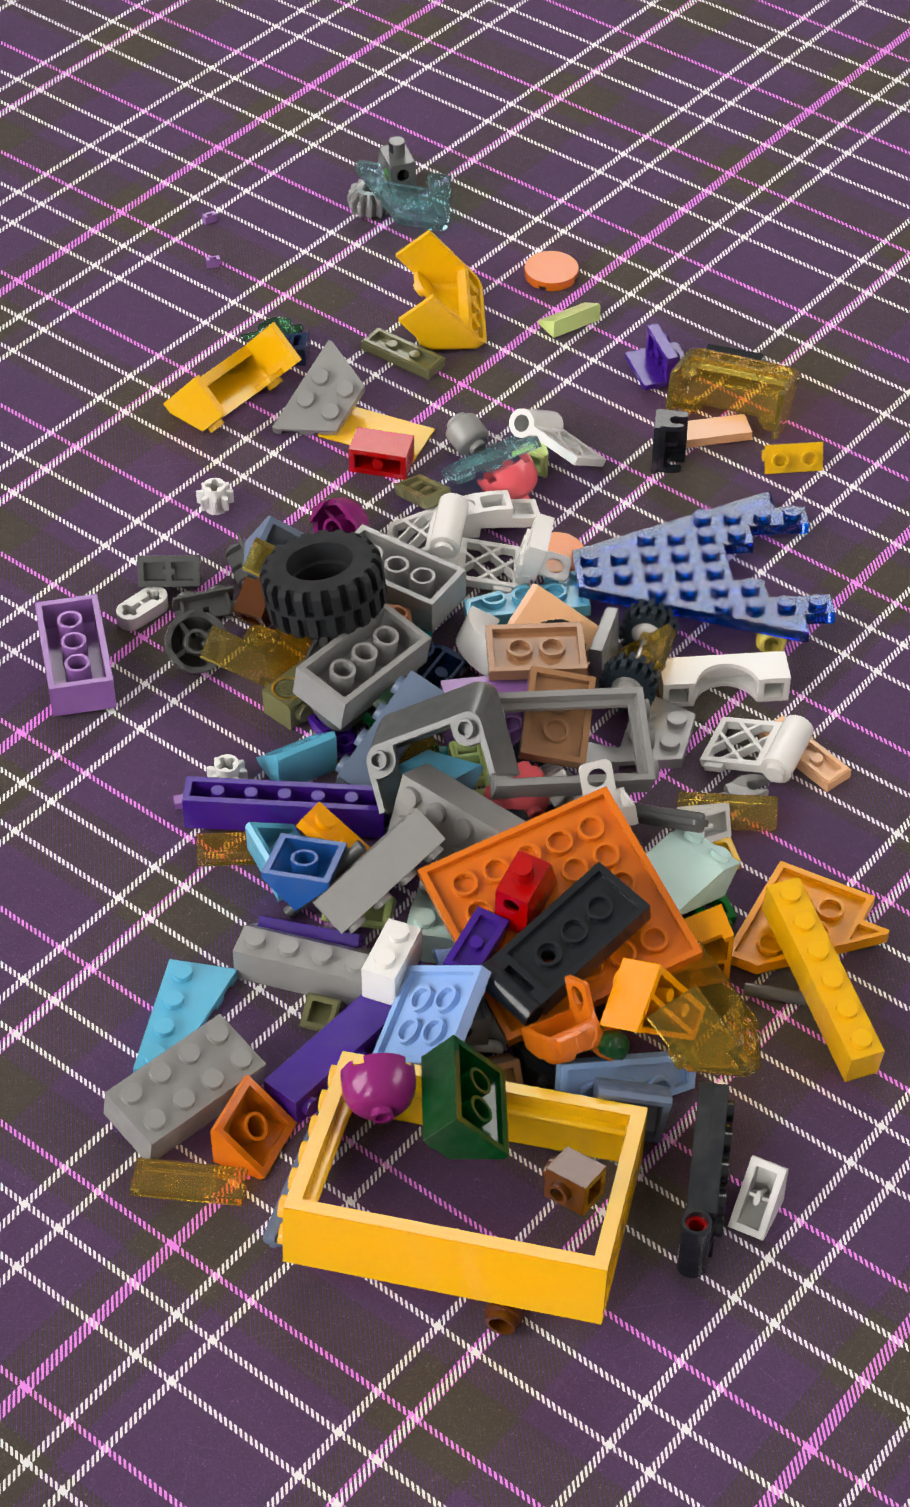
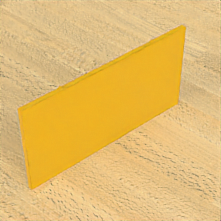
[318,406,435,462]

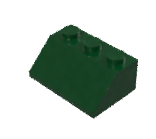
[421,1035,509,1159]

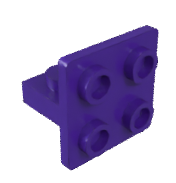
[625,323,697,390]

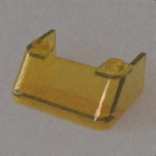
[665,348,800,440]
[200,537,313,687]
[647,941,761,1077]

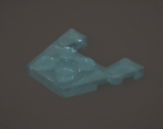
[355,160,452,231]
[440,434,542,484]

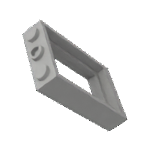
[488,687,659,799]

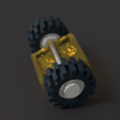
[598,599,679,714]

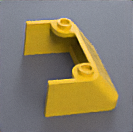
[396,229,487,350]
[163,322,302,433]

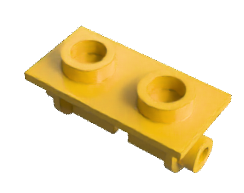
[761,442,823,474]

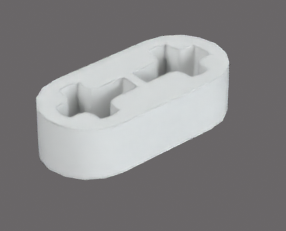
[116,587,169,631]

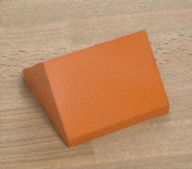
[210,1075,297,1180]

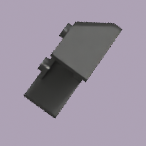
[366,681,520,815]

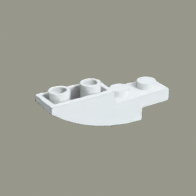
[420,490,540,538]

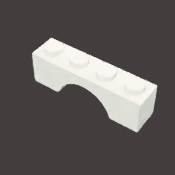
[658,651,791,707]

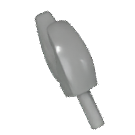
[704,774,770,808]

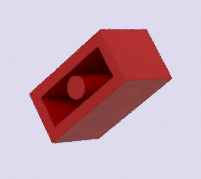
[348,427,415,480]

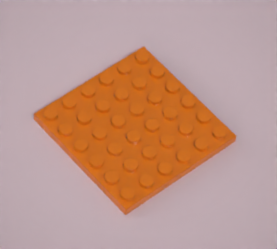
[417,786,703,1047]

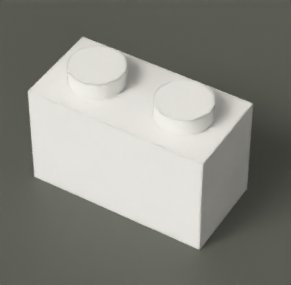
[361,918,422,1005]

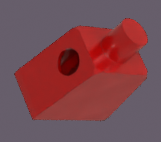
[495,851,557,934]

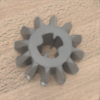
[347,178,393,220]

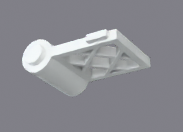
[509,408,607,467]
[387,493,469,559]
[434,537,521,594]
[700,715,814,783]

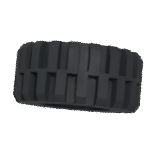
[259,530,388,640]

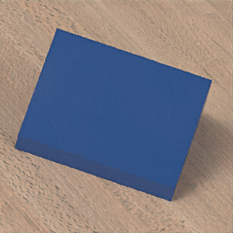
[261,833,347,911]

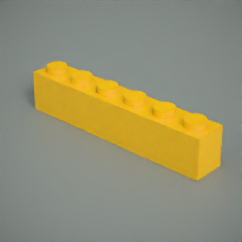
[762,877,885,1082]

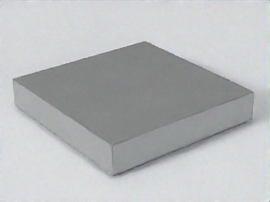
[590,607,619,689]

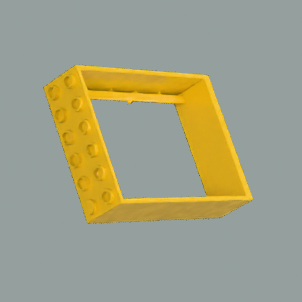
[277,1051,648,1325]

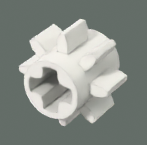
[196,478,234,515]
[207,754,248,779]

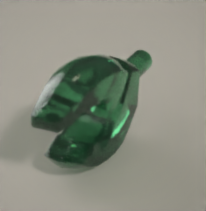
[241,317,304,341]

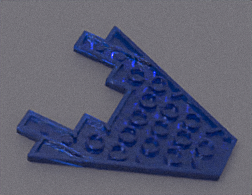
[572,492,836,642]

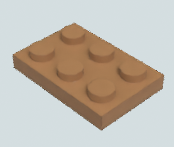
[485,622,588,681]
[518,665,596,769]

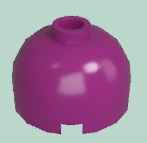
[309,497,370,534]
[340,1053,416,1124]

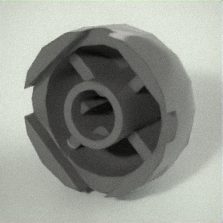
[164,610,228,674]

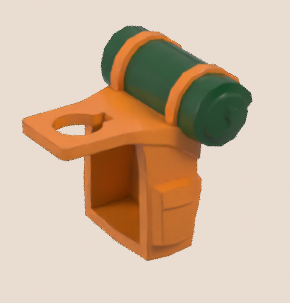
[521,975,630,1064]

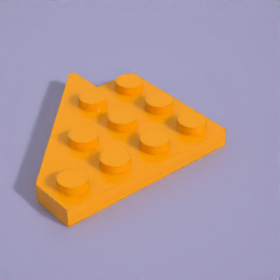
[731,860,890,974]

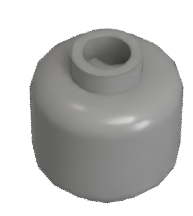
[446,412,489,456]

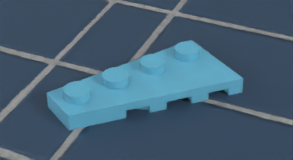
[463,570,591,625]
[133,959,238,1073]

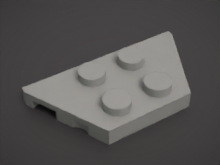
[272,340,365,435]

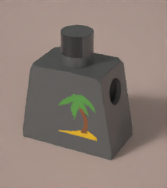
[378,136,418,206]

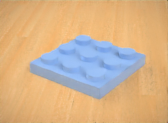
[372,965,492,1065]

